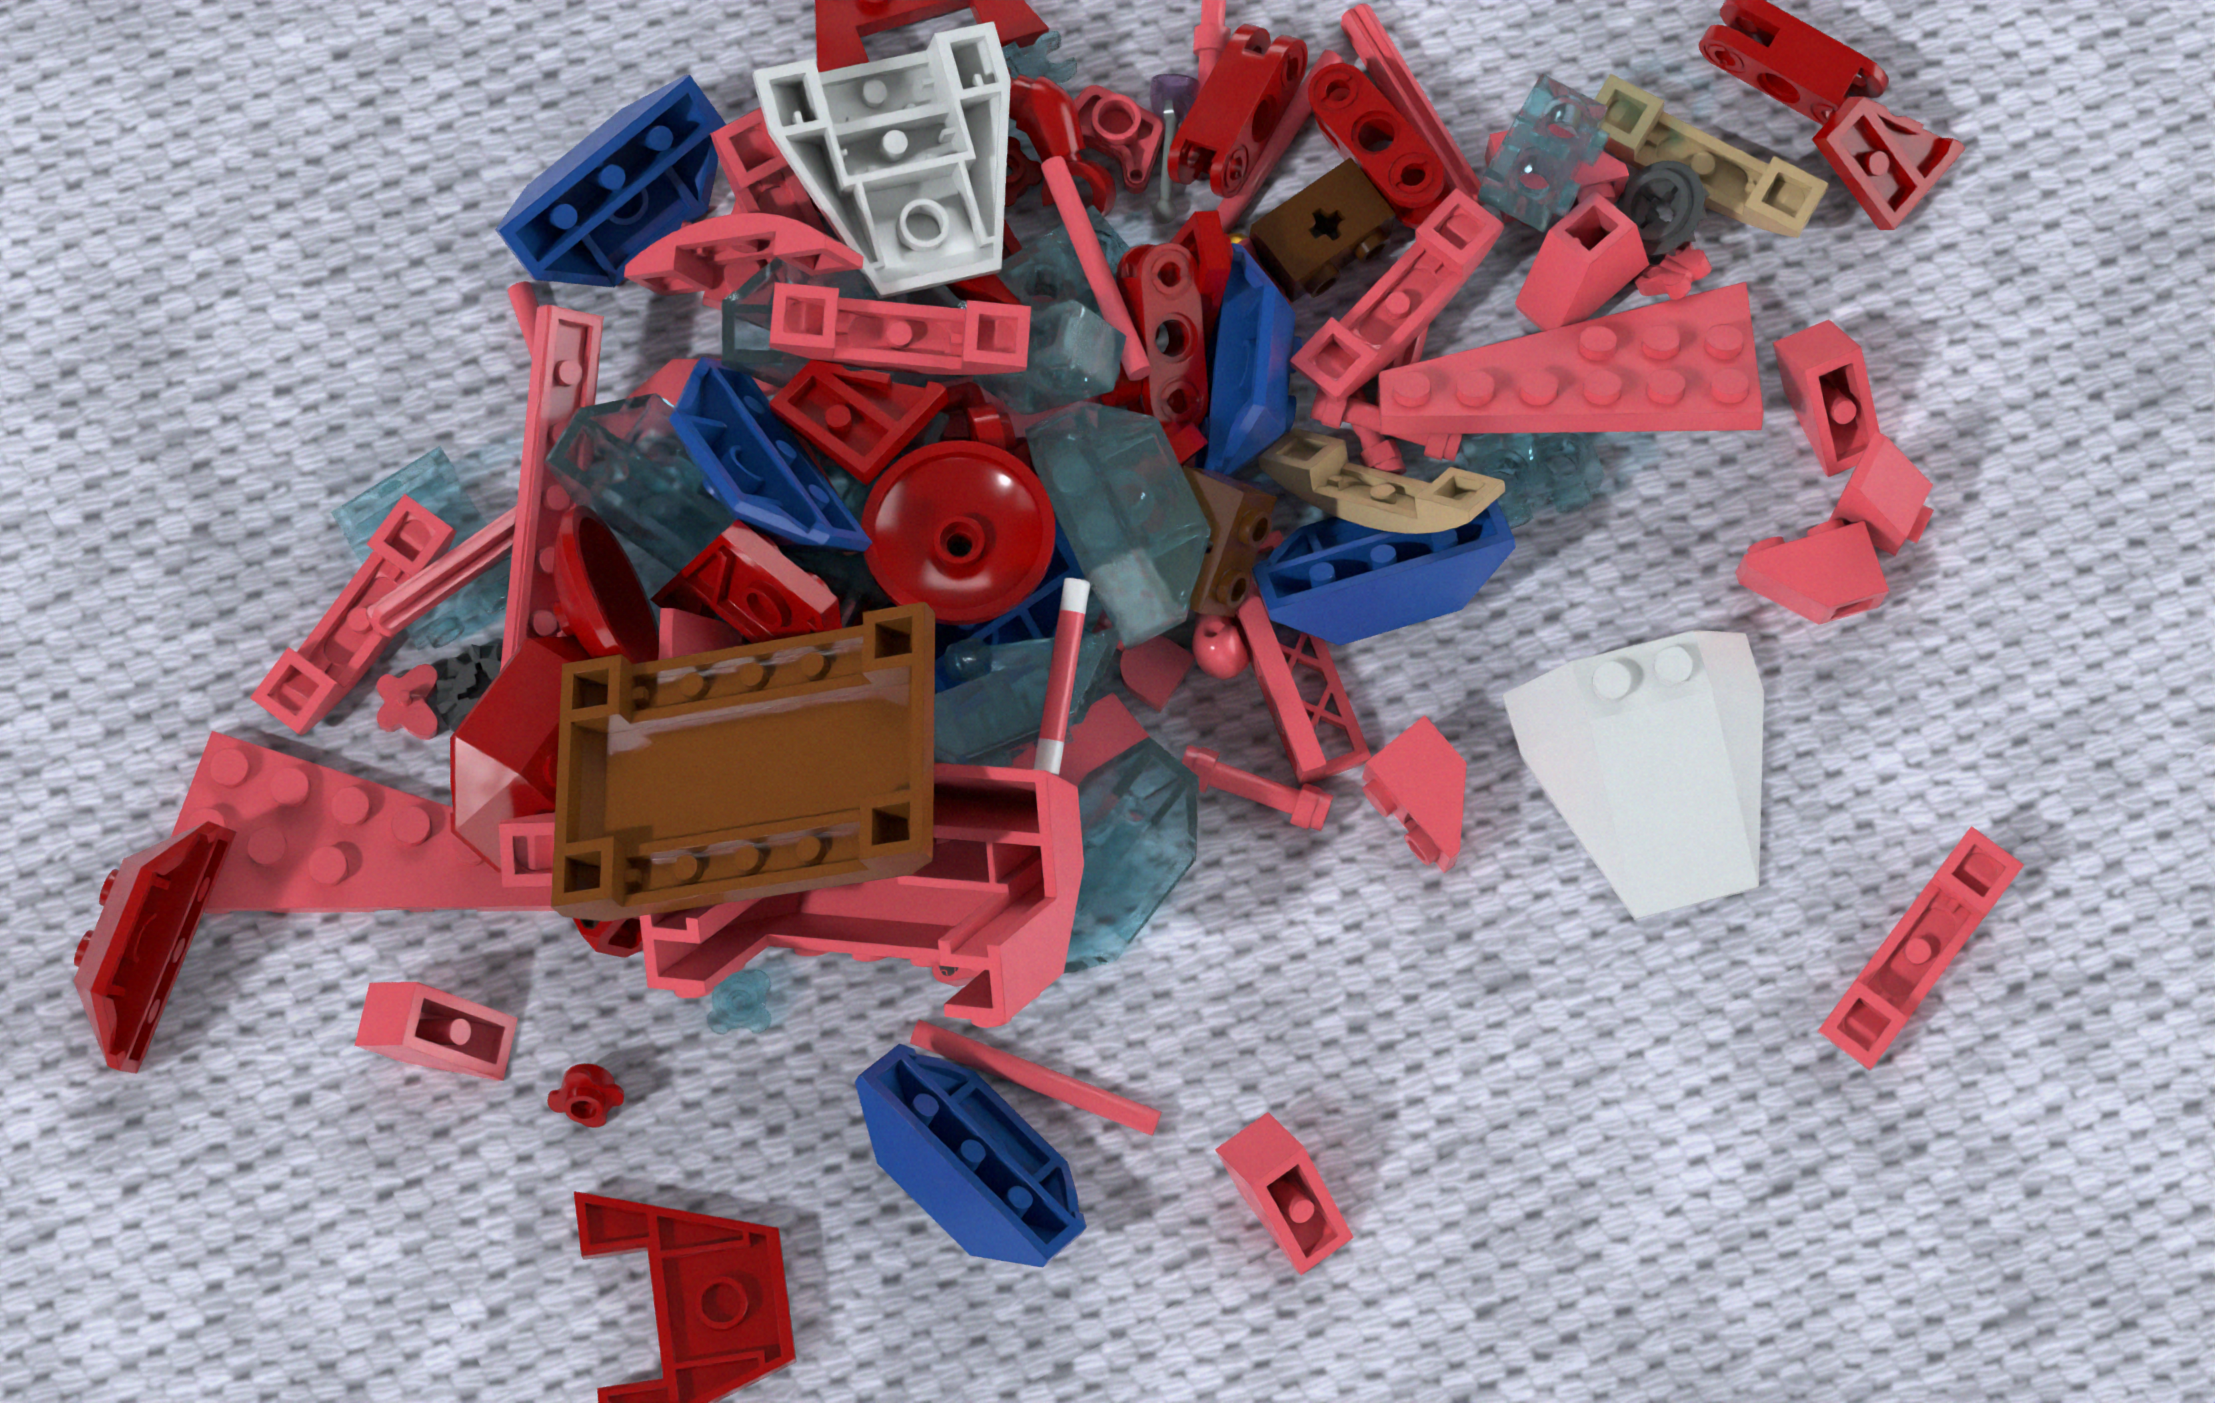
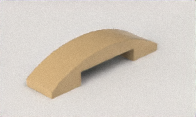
[1580,73,1829,238]
[1258,428,1505,534]

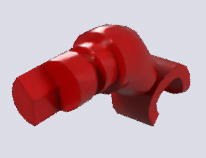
[1007,67,1117,220]

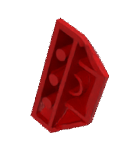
[450,636,593,873]
[73,821,237,1074]

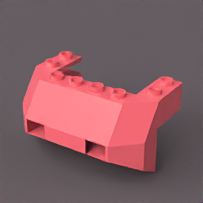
[640,762,1084,1028]

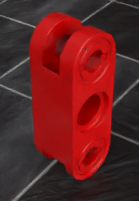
[1699,0,1889,126]
[1167,23,1308,199]
[1308,63,1451,229]
[1116,243,1209,432]

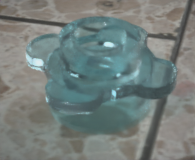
[707,969,772,1035]

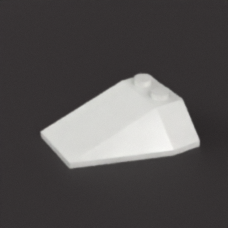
[752,21,1011,299]
[1502,630,1764,920]

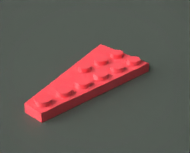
[1378,282,1764,435]
[170,731,555,914]

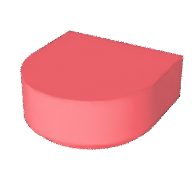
[1120,634,1196,713]

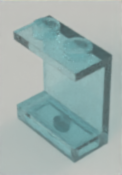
[331,446,512,652]

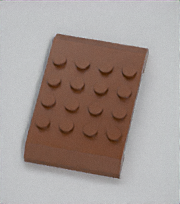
[551,602,935,921]

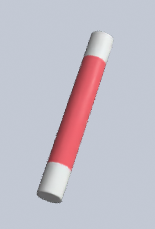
[1033,578,1090,776]

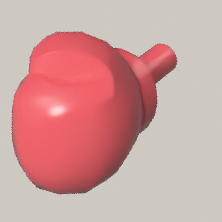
[1192,612,1251,680]

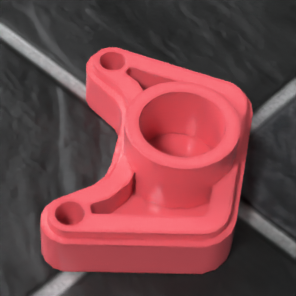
[1074,85,1165,194]

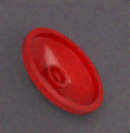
[861,440,1056,625]
[553,505,659,664]

